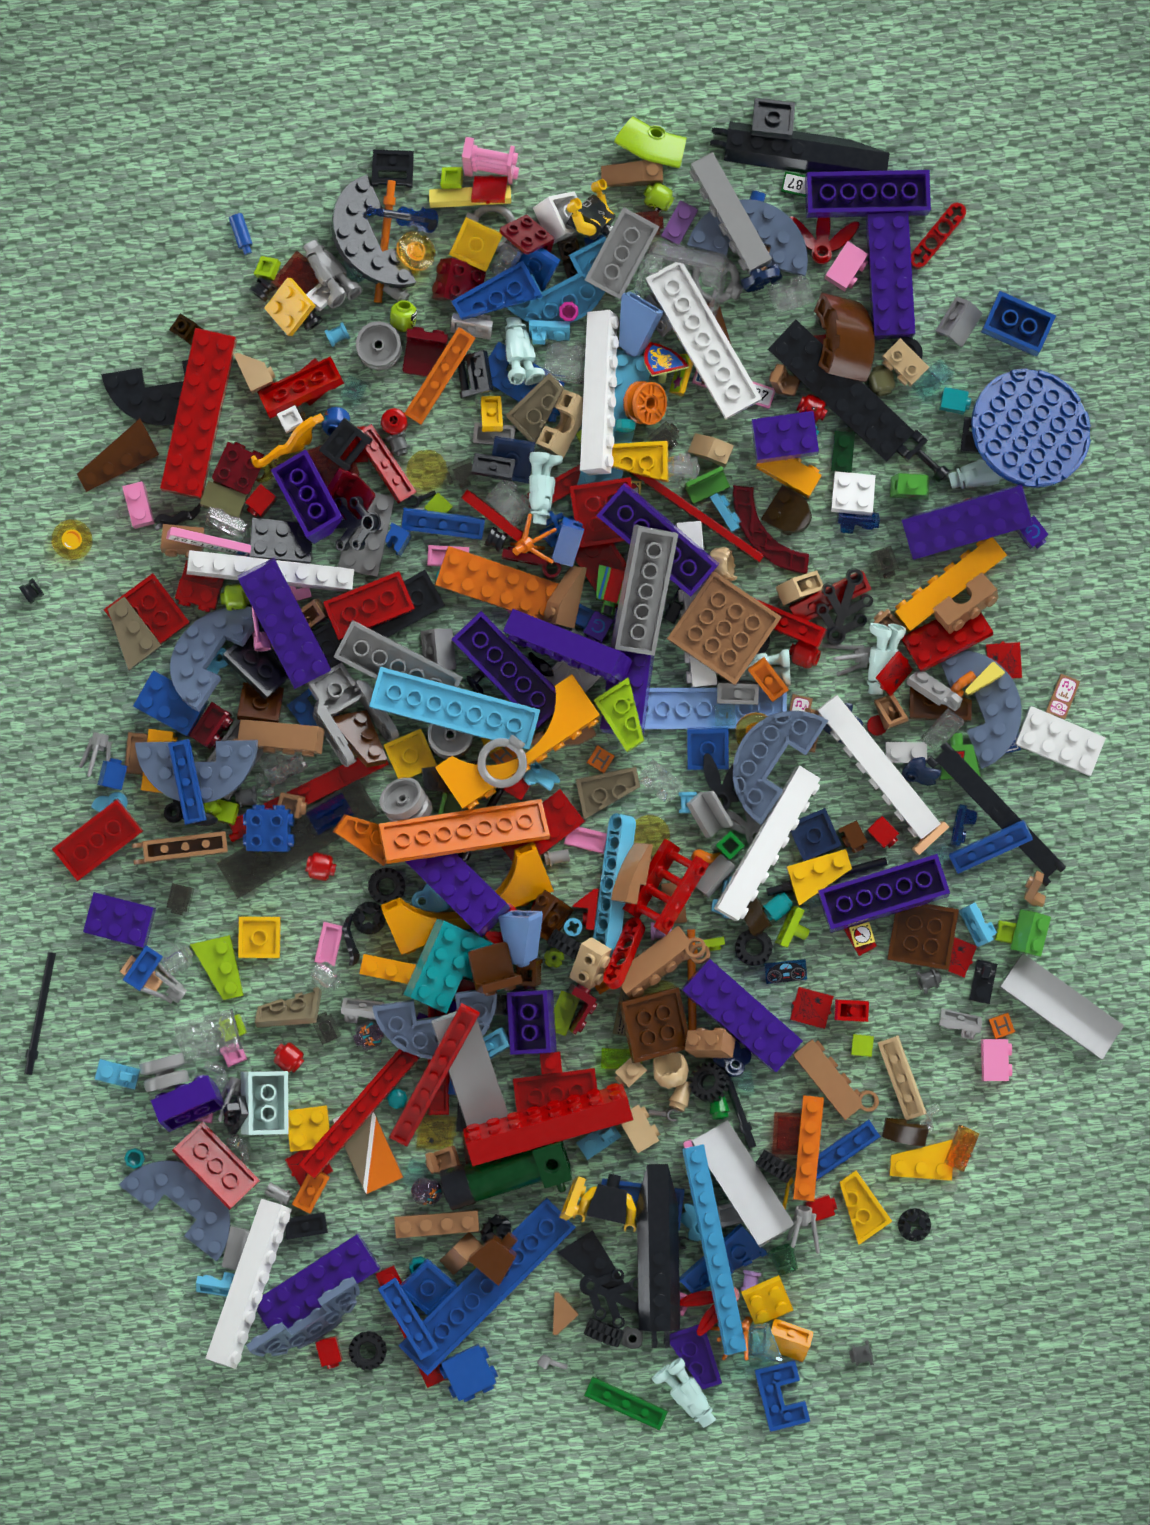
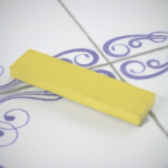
[429,185,511,208]

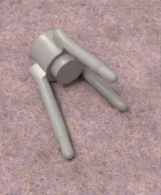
[822,643,871,676]
[79,732,112,777]
[141,963,187,1004]
[218,1077,241,1122]
[787,1205,820,1254]

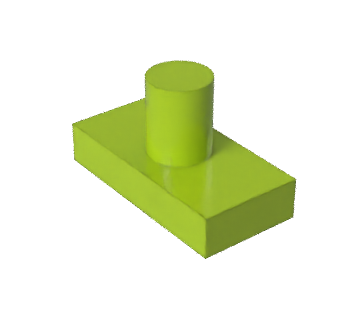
[203,799,240,825]
[775,906,810,948]

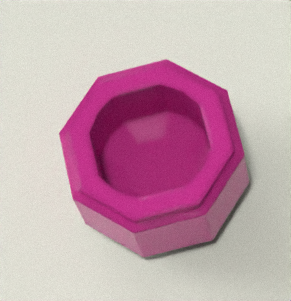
[559,302,578,321]

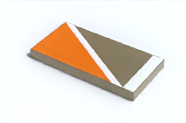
[332,1112,404,1195]

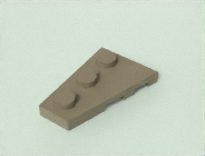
[505,373,564,443]
[108,597,162,671]
[576,767,640,820]
[255,986,322,1028]

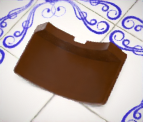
[814,293,875,382]

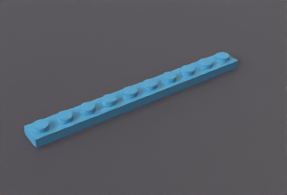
[682,1144,747,1355]

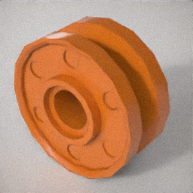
[623,381,667,425]

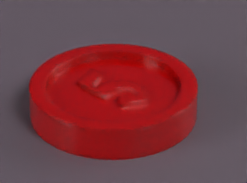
[867,715,886,736]

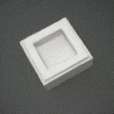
[277,405,303,434]

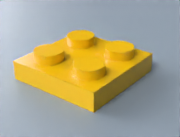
[449,217,503,272]
[264,278,316,336]
[384,728,437,779]
[238,917,281,958]
[288,1105,330,1152]
[741,1275,794,1327]

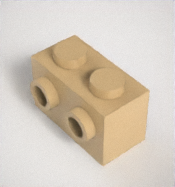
[882,338,929,387]
[569,937,612,990]

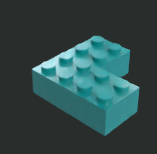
[403,919,500,1014]

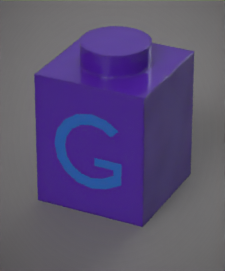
[1016,515,1049,549]
[583,611,613,644]

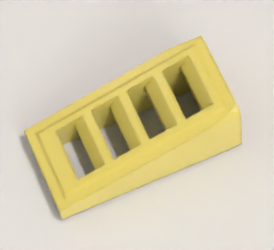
[965,662,1005,696]

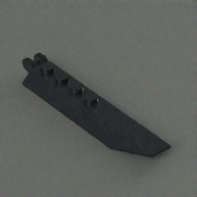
[710,121,890,173]
[637,1164,680,1348]

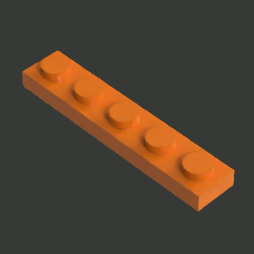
[405,327,476,425]
[793,1095,824,1202]

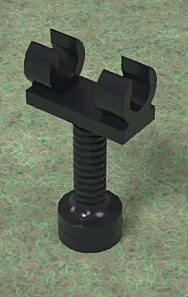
[897,430,950,482]

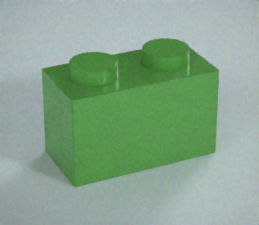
[1010,909,1051,957]

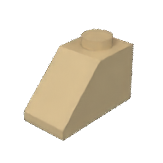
[234,353,276,394]
[688,433,734,467]
[776,570,823,606]

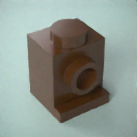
[837,820,867,853]
[516,958,543,989]

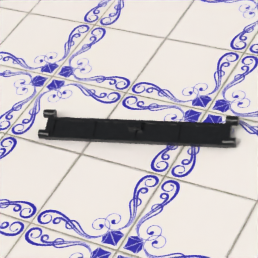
[926,742,1066,887]

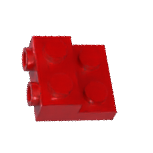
[175,560,224,613]

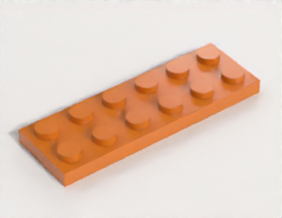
[435,546,559,620]

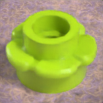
[544,948,564,968]

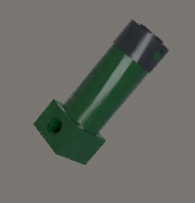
[440,1141,572,1211]

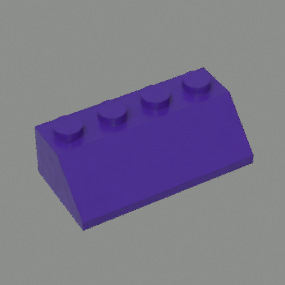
[271,449,343,544]

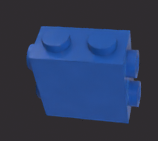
[243,805,294,852]
[439,1343,498,1402]

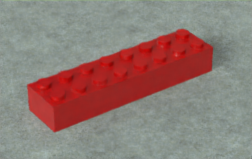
[160,328,237,499]
[463,1083,634,1166]

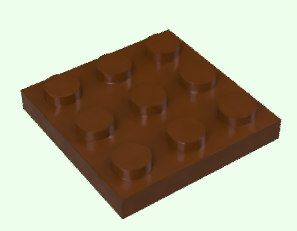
[887,904,959,971]
[619,987,688,1063]

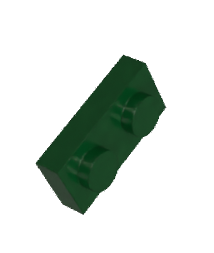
[831,430,855,473]

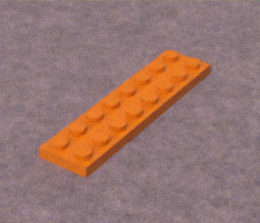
[379,799,550,864]

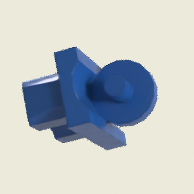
[539,511,574,547]

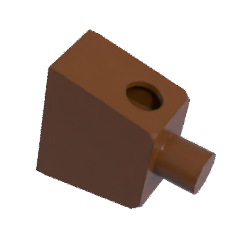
[468,1232,518,1286]

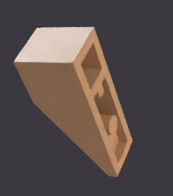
[601,160,663,187]
[543,566,587,628]

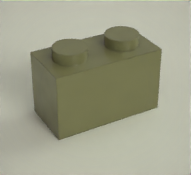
[200,481,248,520]

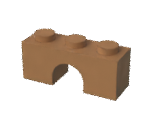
[933,573,998,634]

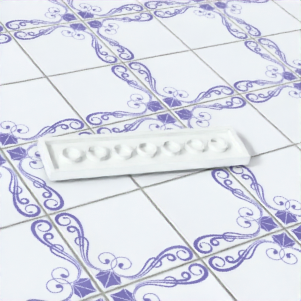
[645,259,762,420]

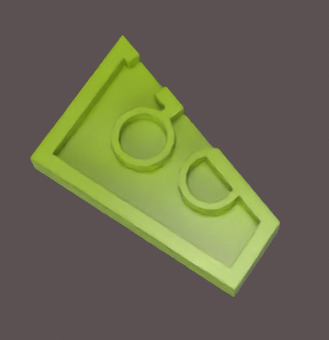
[594,678,645,752]
[190,935,244,1000]

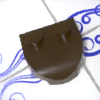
[761,485,812,535]

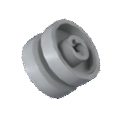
[356,321,402,371]
[428,724,473,759]
[380,778,432,822]
[139,1053,190,1093]

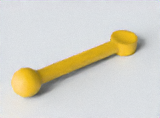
[782,1177,794,1210]

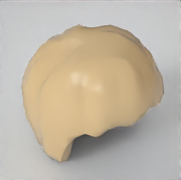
[709,547,737,582]
[653,1052,689,1089]

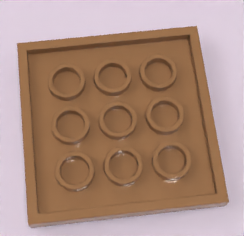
[667,571,781,686]

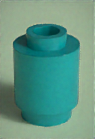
[763,892,794,922]

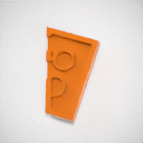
[333,814,386,866]

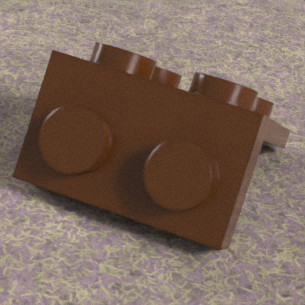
[468,942,522,996]

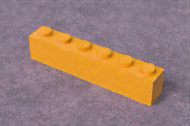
[893,537,1007,633]

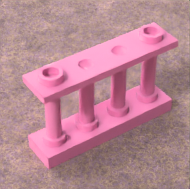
[462,137,519,185]

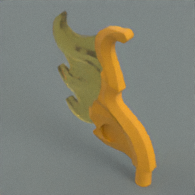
[251,413,324,483]

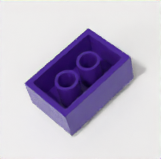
[751,411,819,463]
[83,892,156,948]
[507,990,557,1055]
[150,1075,224,1132]

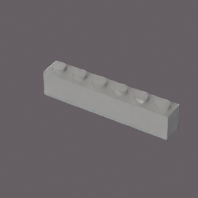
[689,152,772,275]

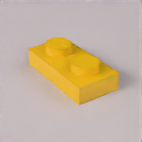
[481,396,503,432]
[559,1176,586,1221]

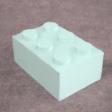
[241,1071,289,1135]

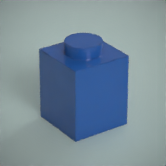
[97,758,127,790]

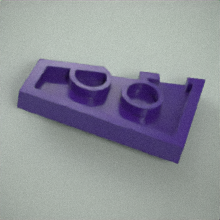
[670,1324,722,1390]

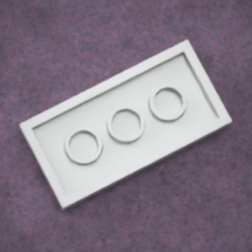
[1014,706,1106,776]

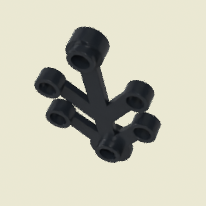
[334,496,381,551]
[815,568,873,645]
[579,1268,639,1329]

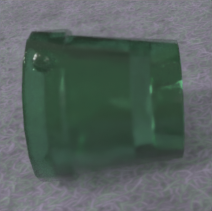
[767,1243,798,1275]

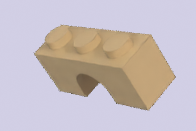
[535,389,583,459]

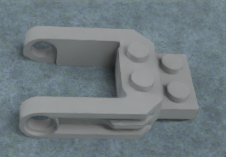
[307,662,399,767]

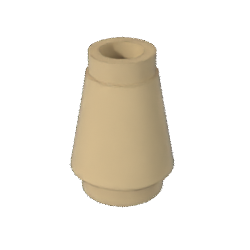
[669,1081,691,1112]

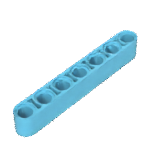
[593,813,636,957]

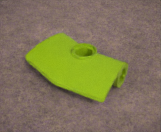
[614,116,687,168]

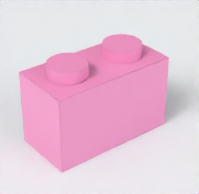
[824,241,869,292]
[122,481,155,529]
[981,1039,1012,1081]

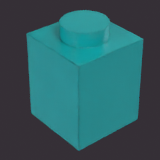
[939,387,971,415]

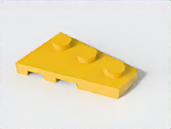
[612,441,668,482]
[786,849,852,907]
[889,1139,955,1181]
[839,1170,892,1245]

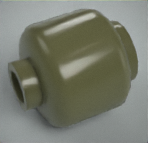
[867,365,896,397]

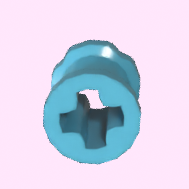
[325,322,350,347]
[679,792,697,813]
[564,918,582,937]

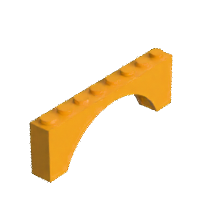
[435,674,601,810]
[381,842,554,955]

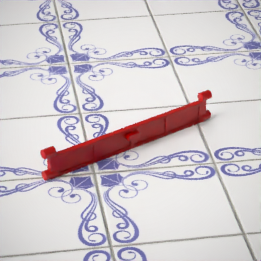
[222,757,389,842]

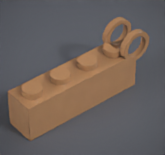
[233,719,325,757]
[131,831,228,865]
[620,926,710,999]
[792,1039,879,1120]

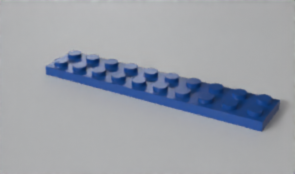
[398,1197,576,1376]

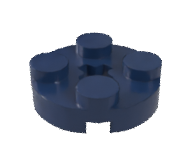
[741,264,783,293]

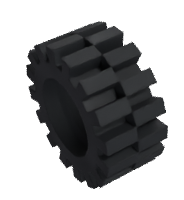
[368,868,406,904]
[547,929,581,960]
[735,929,773,966]
[689,1062,729,1103]
[756,1149,796,1183]
[584,1318,624,1347]
[349,1331,387,1370]

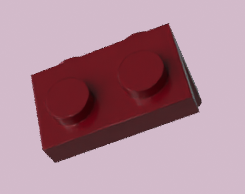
[499,214,555,254]
[432,258,486,301]
[402,327,449,377]
[212,442,265,495]
[327,468,375,520]
[189,702,233,749]
[568,983,597,1035]

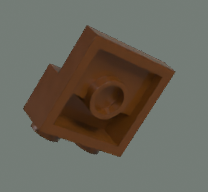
[531,890,574,941]

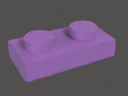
[661,200,698,246]

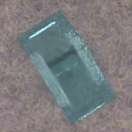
[911,359,955,402]
[748,1323,783,1362]

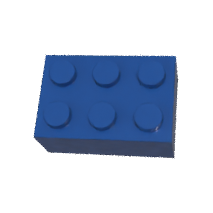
[981,291,1056,357]
[133,670,209,738]

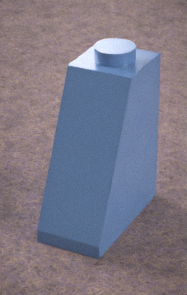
[619,291,664,357]
[498,910,543,967]

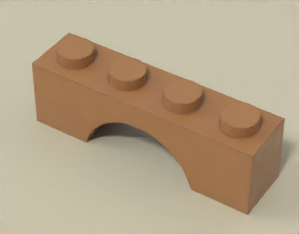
[394,1209,480,1238]

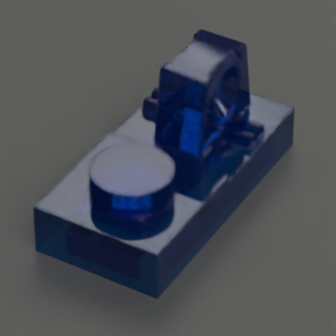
[838,512,880,534]
[950,804,978,847]

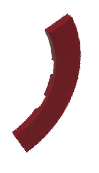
[733,485,809,574]

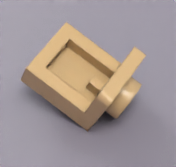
[614,1057,647,1088]

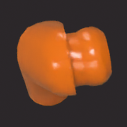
[950,671,976,697]
[691,849,722,865]

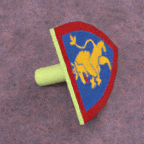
[644,342,689,383]

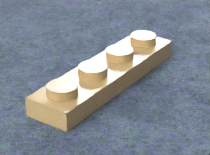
[878,1035,927,1121]

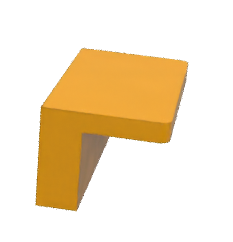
[764,1318,814,1362]

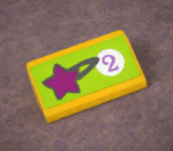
[669,354,693,396]

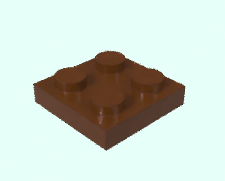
[237,682,284,723]

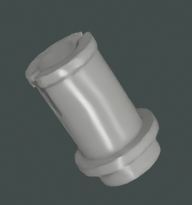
[383,285,410,302]
[543,849,570,867]
[264,1182,292,1205]

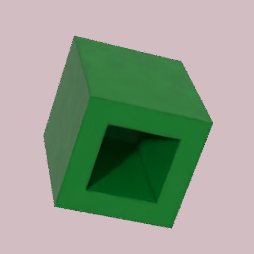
[715,831,745,861]

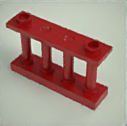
[623,838,709,935]

